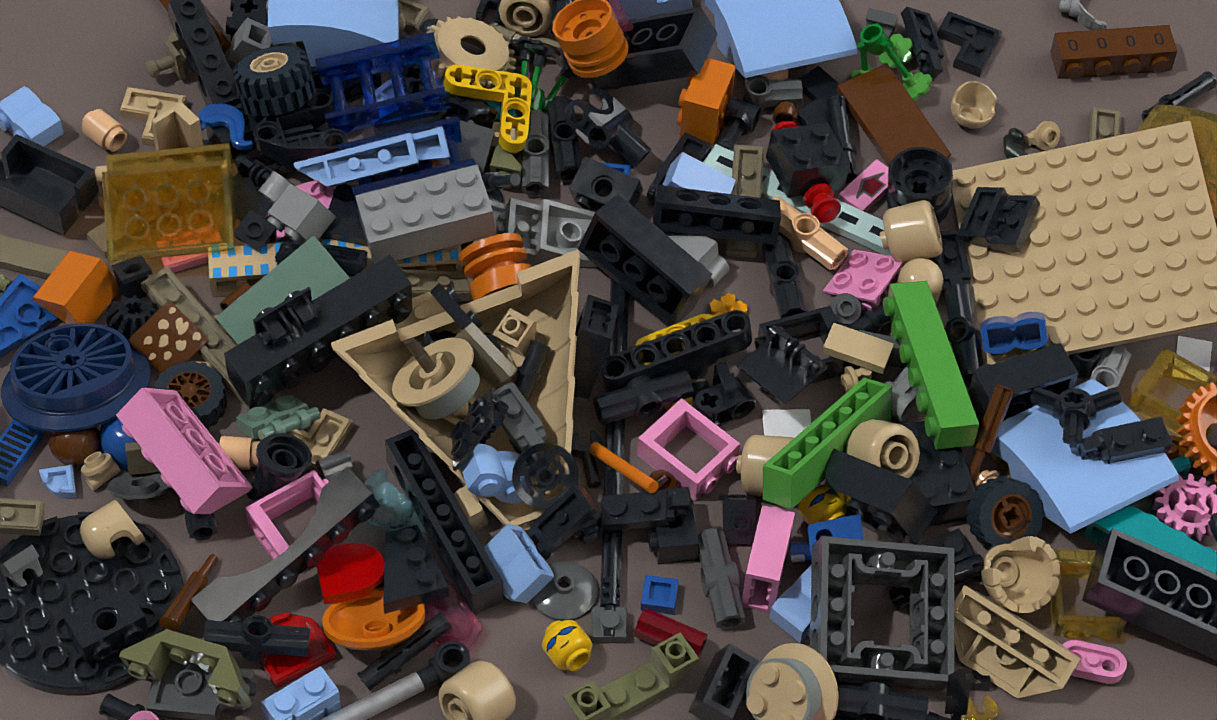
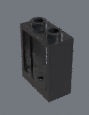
[574,294,619,400]
[754,306,852,384]

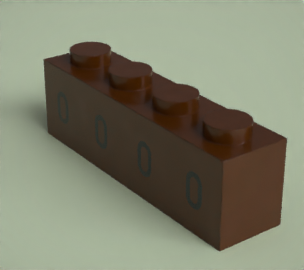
[1050,25,1177,79]

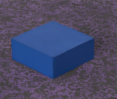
[640,575,679,615]

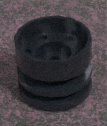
[887,147,953,224]

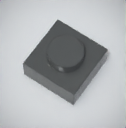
[592,607,627,644]

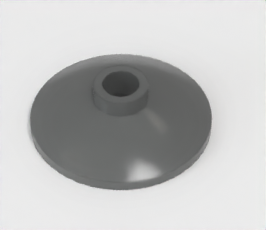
[108,472,172,505]
[532,561,598,621]

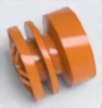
[552,0,628,78]
[459,233,531,301]

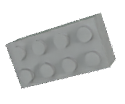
[355,165,496,264]

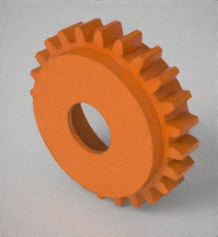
[1176,382,1217,482]

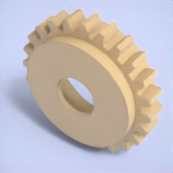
[422,16,516,89]

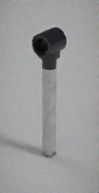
[320,641,470,720]

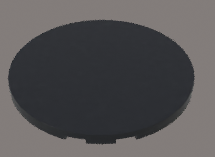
[0,512,184,696]

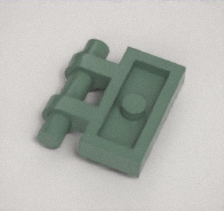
[236,395,321,440]

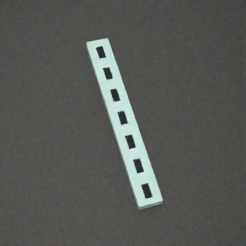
[703,144,892,256]

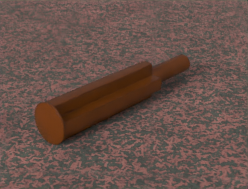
[969,384,1014,482]
[159,554,218,632]

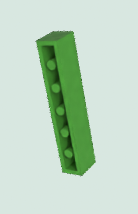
[883,280,979,449]
[763,377,893,509]

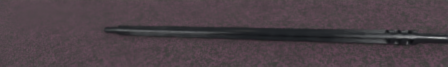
[600,278,629,636]

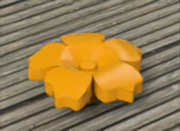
[709,293,748,317]

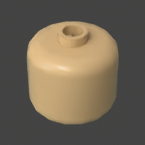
[499,0,553,37]
[880,200,943,265]
[845,419,920,479]
[736,435,794,497]
[439,660,516,720]

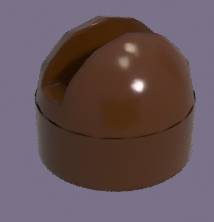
[772,101,798,125]
[649,469,676,490]

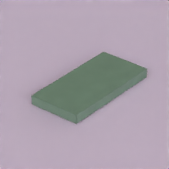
[215,235,350,345]

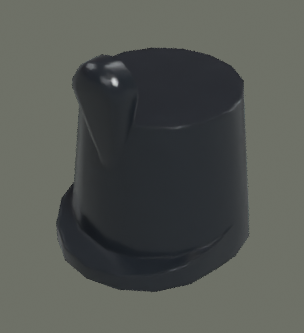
[247,433,312,500]

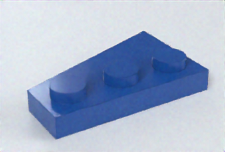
[0,274,60,357]

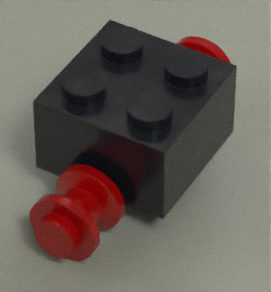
[766,121,850,223]

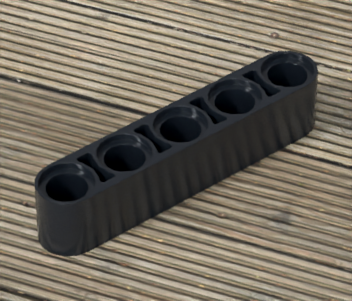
[601,310,752,392]

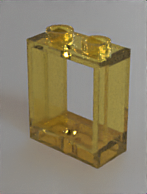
[1128,347,1217,438]
[1050,549,1127,640]

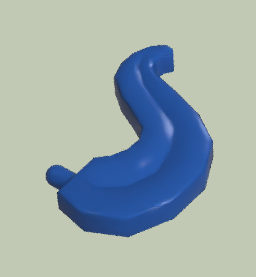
[198,103,253,150]

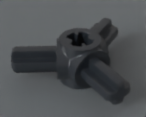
[1030,387,1122,448]

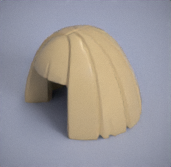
[981,536,1060,613]

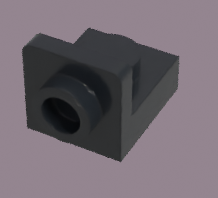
[234,210,277,252]

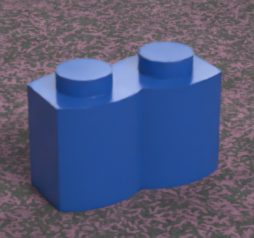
[980,312,1048,354]

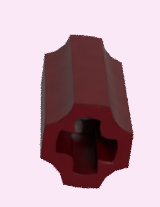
[634,608,708,658]

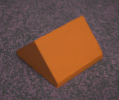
[32,251,119,325]

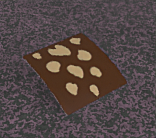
[128,300,209,374]

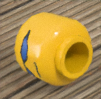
[798,485,847,525]
[541,620,593,671]

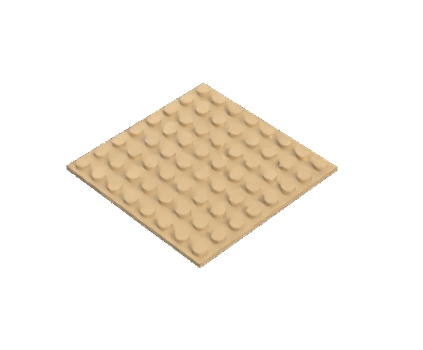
[952,120,1217,365]

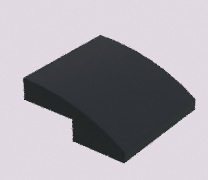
[957,187,1040,253]

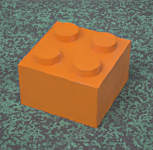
[677,58,736,147]

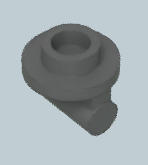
[828,293,861,325]
[316,450,355,481]

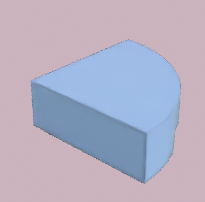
[39,465,77,499]

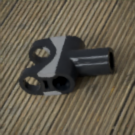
[564,88,651,169]

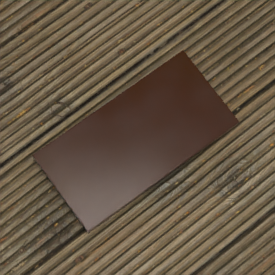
[836,63,951,167]

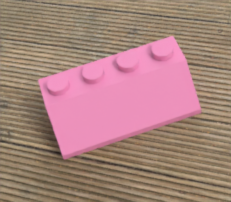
[116,388,253,514]

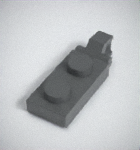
[492,382,547,460]

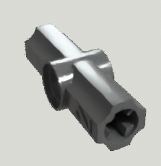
[522,110,549,198]
[698,528,745,630]

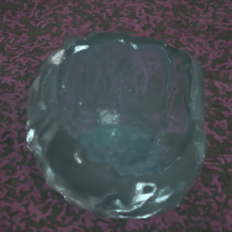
[363,469,415,531]

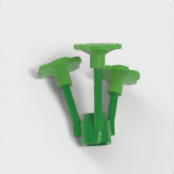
[850,23,932,101]

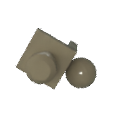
[145,31,188,80]

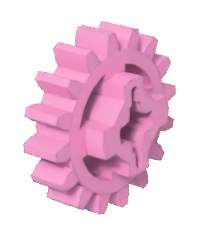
[1152,474,1217,542]

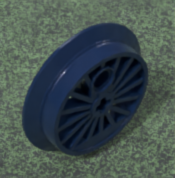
[1,323,151,432]

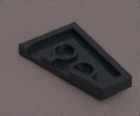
[383,525,449,614]

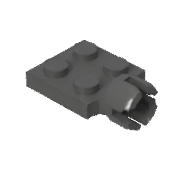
[147,659,256,720]

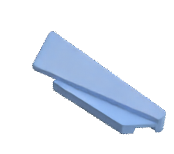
[294,126,450,188]

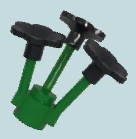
[508,36,585,113]

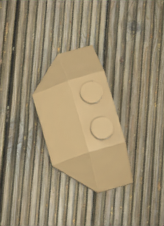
[954,585,1081,699]

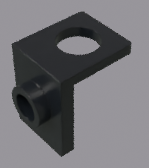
[111,255,153,299]
[719,494,756,544]

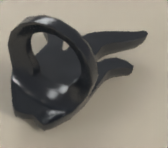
[438,92,498,129]

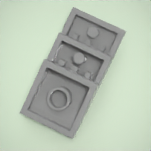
[470,198,597,267]

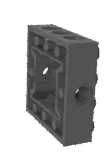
[810,536,954,690]

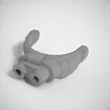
[1058,0,1107,30]

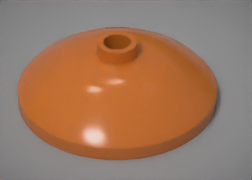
[322,587,425,651]

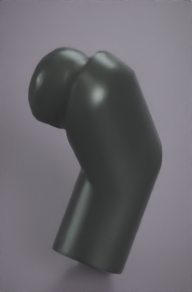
[1003,128,1028,159]

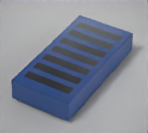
[0,419,43,486]

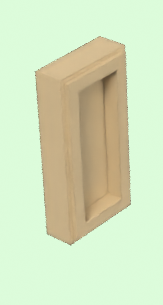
[822,323,894,374]

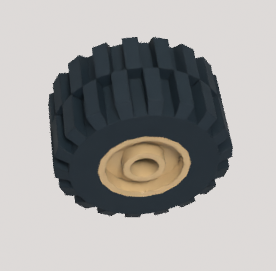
[232,46,316,116]

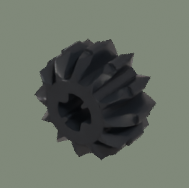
[106,295,158,347]

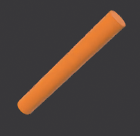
[589,442,659,493]

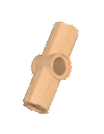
[772,196,848,270]

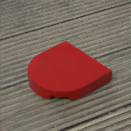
[316,543,385,605]
[259,612,336,689]

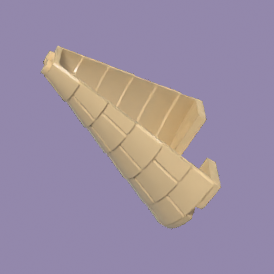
[331,250,580,532]

